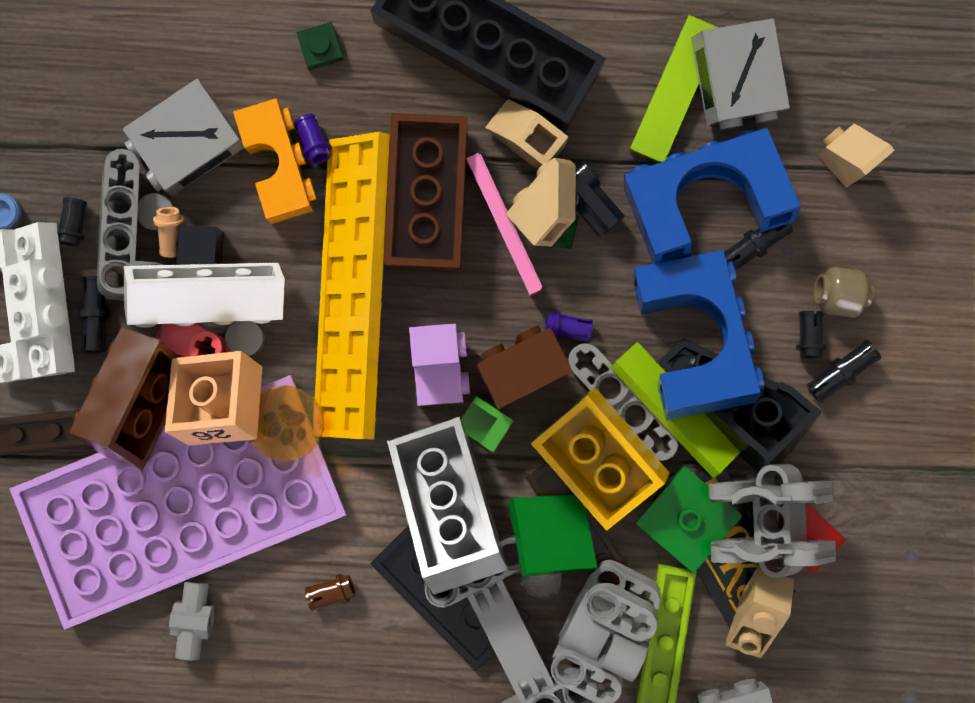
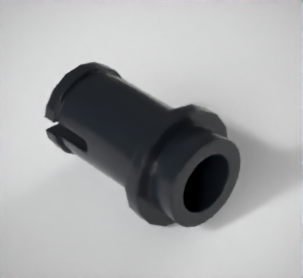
[57,197,87,247]
[796,311,826,358]

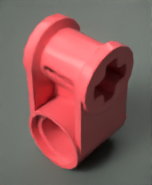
[155,323,230,357]

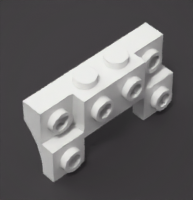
[0,222,75,383]

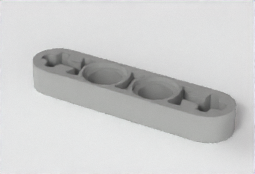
[567,344,678,461]

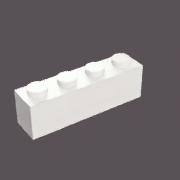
[124,263,285,328]

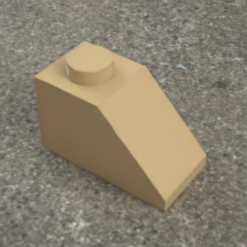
[817,123,895,188]

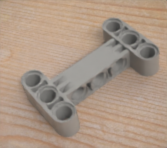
[424,532,594,703]

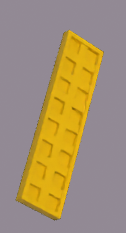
[313,132,390,440]

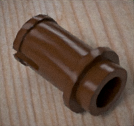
[305,573,355,611]

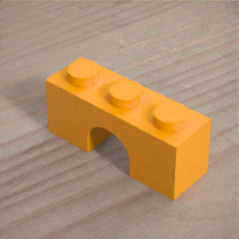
[233,99,317,224]

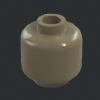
[814,266,874,318]

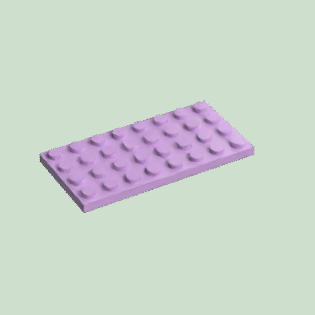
[9,375,347,630]

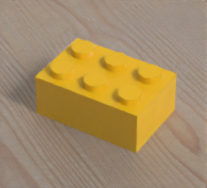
[531,387,670,531]

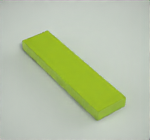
[629,15,719,164]
[610,342,740,478]
[635,564,697,703]

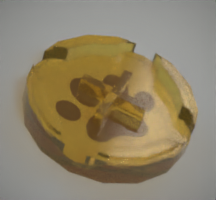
[252,386,324,461]

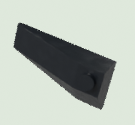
[657,339,821,473]

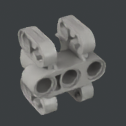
[708,463,836,578]
[551,560,661,703]

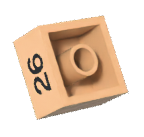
[165,351,262,446]

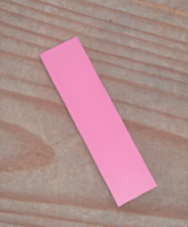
[466,153,543,297]

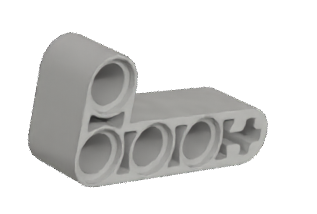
[97,149,164,301]

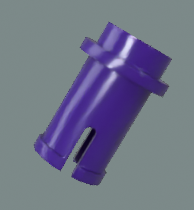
[294,114,332,164]
[544,310,593,343]

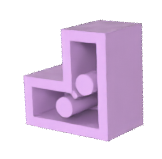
[409,324,470,406]

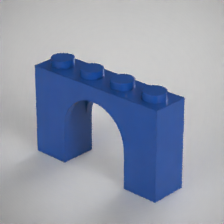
[624,128,801,264]
[632,250,764,421]

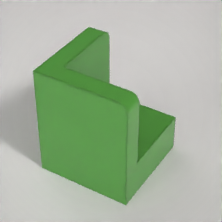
[461,396,514,452]

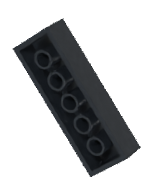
[371,0,606,133]

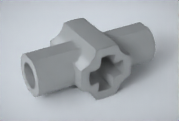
[169,580,215,661]

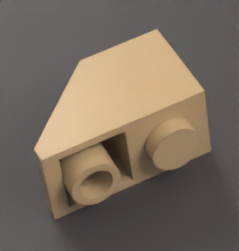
[485,99,568,170]
[506,158,576,247]
[725,567,794,658]

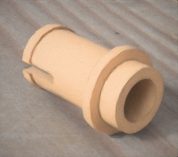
[153,207,184,258]

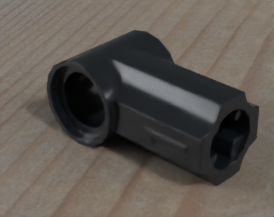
[575,160,625,238]

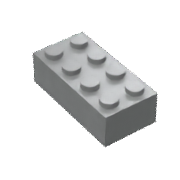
[387,417,508,595]

